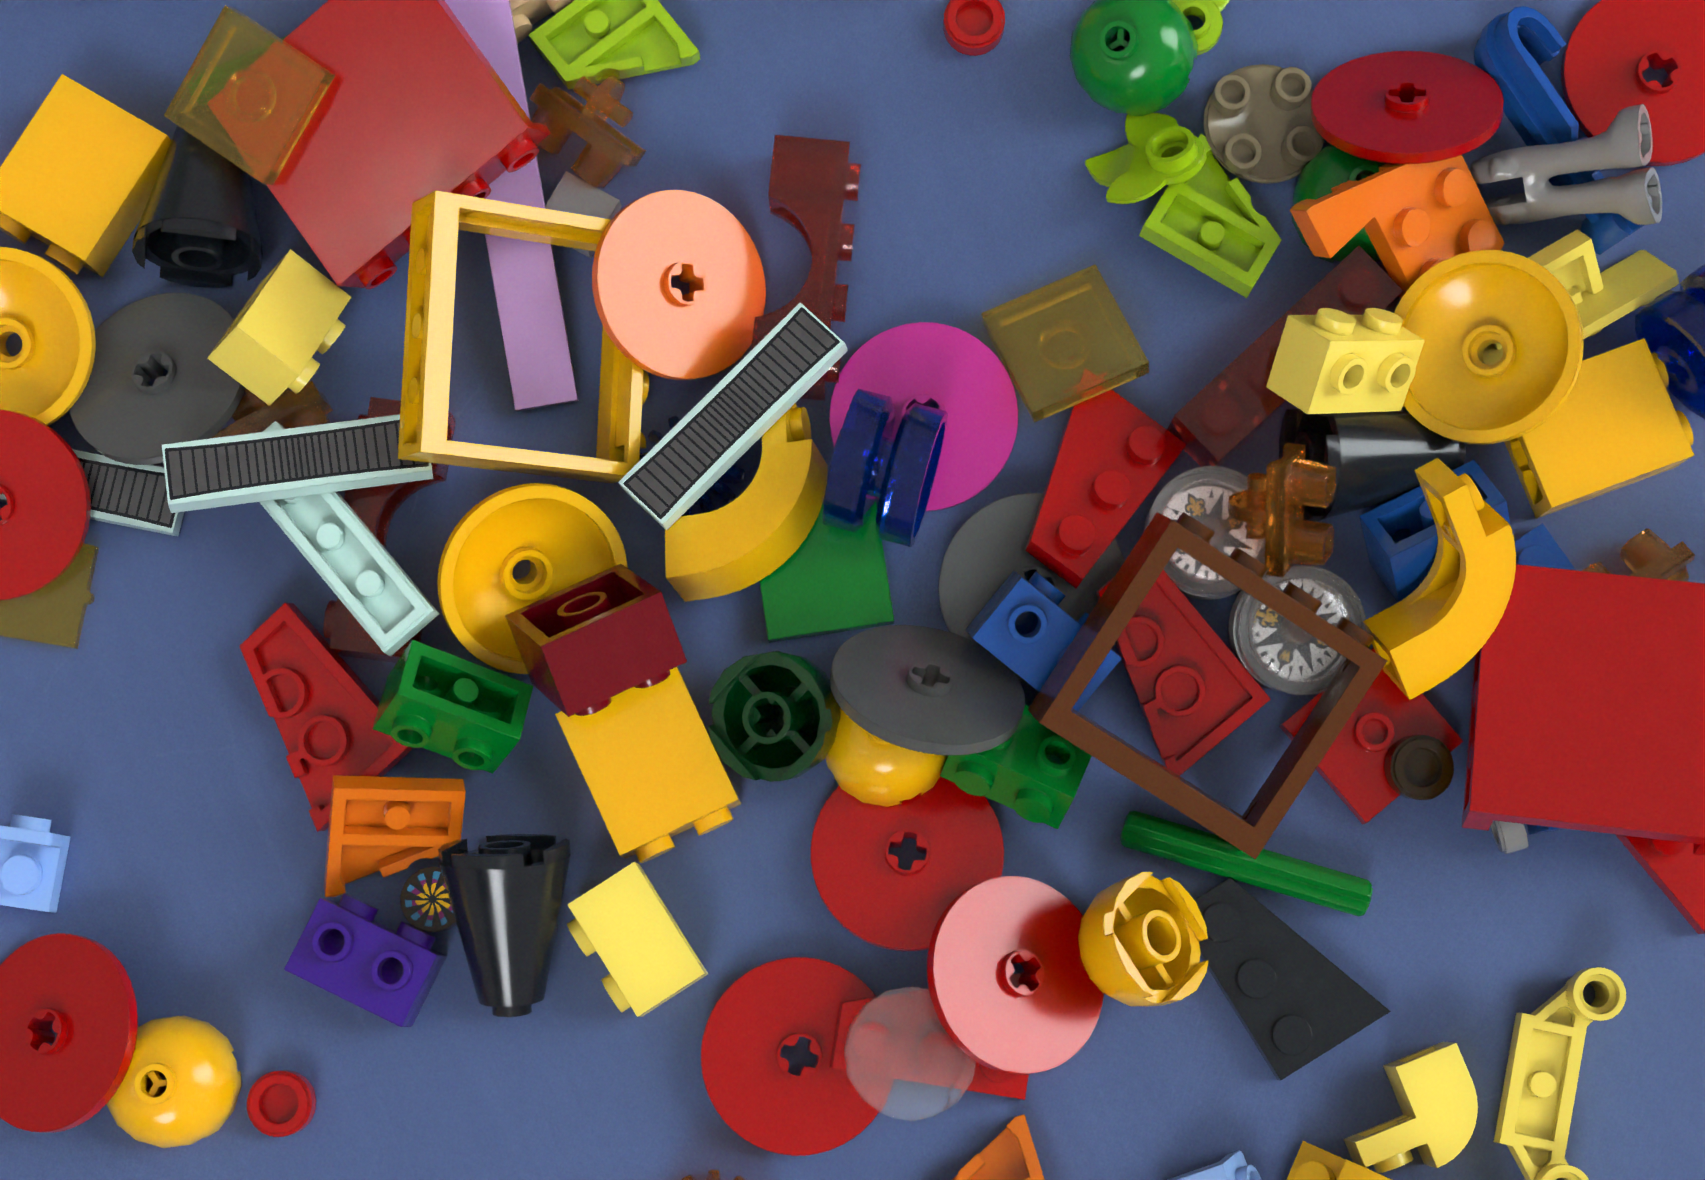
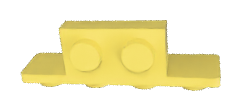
[1483,229,1679,365]

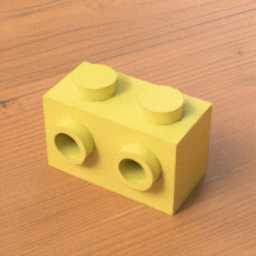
[207,249,351,406]
[1266,308,1425,414]
[567,862,708,1017]

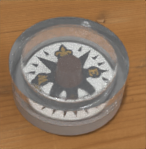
[1143,466,1277,600]
[1228,565,1367,695]

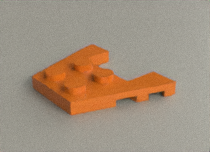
[1290,155,1505,407]

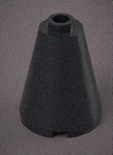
[132,106,263,288]
[1279,408,1466,521]
[438,834,571,1017]

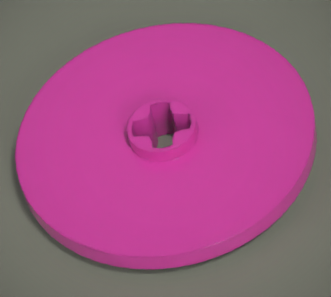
[829,322,1018,511]

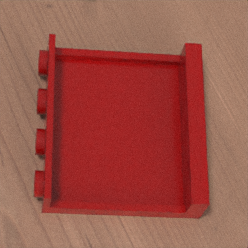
[209,0,551,289]
[1462,564,1705,855]

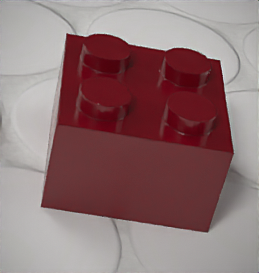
[505,564,687,717]

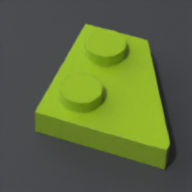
[529,0,701,90]
[1139,134,1282,298]

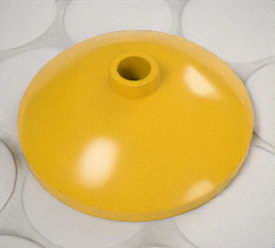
[0,247,96,426]
[1394,250,1584,445]
[437,483,628,674]

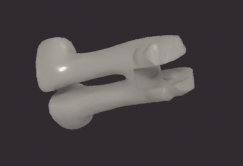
[1470,104,1662,225]

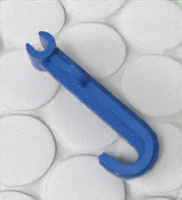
[1474,6,1644,255]

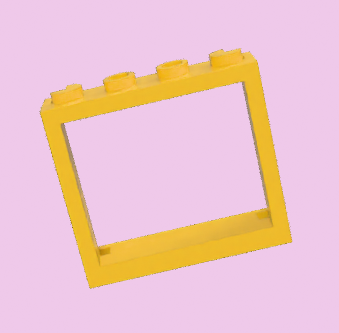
[398,190,649,483]

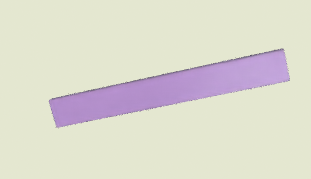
[445,0,579,411]

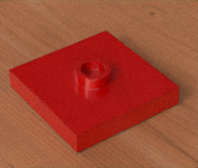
[1279,647,1464,825]

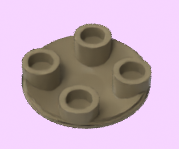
[1203,64,1325,184]

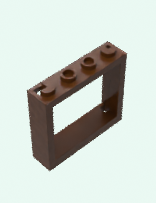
[1027,512,1387,859]

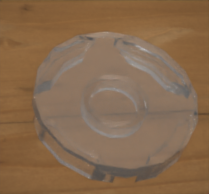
[844,986,976,1121]

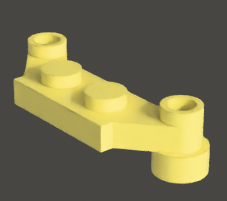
[1494,967,1626,1180]

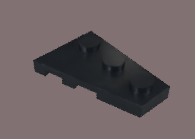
[1194,878,1391,1080]

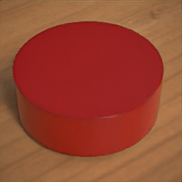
[943,0,1005,56]
[247,1070,316,1137]

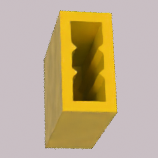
[0,74,171,278]
[1504,338,1694,519]
[555,667,741,863]

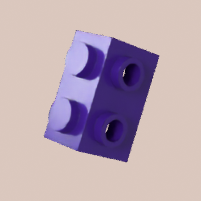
[284,893,447,1027]

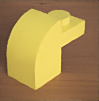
[1344,1042,1478,1173]

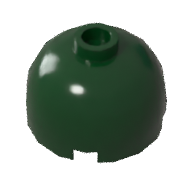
[708,651,840,782]

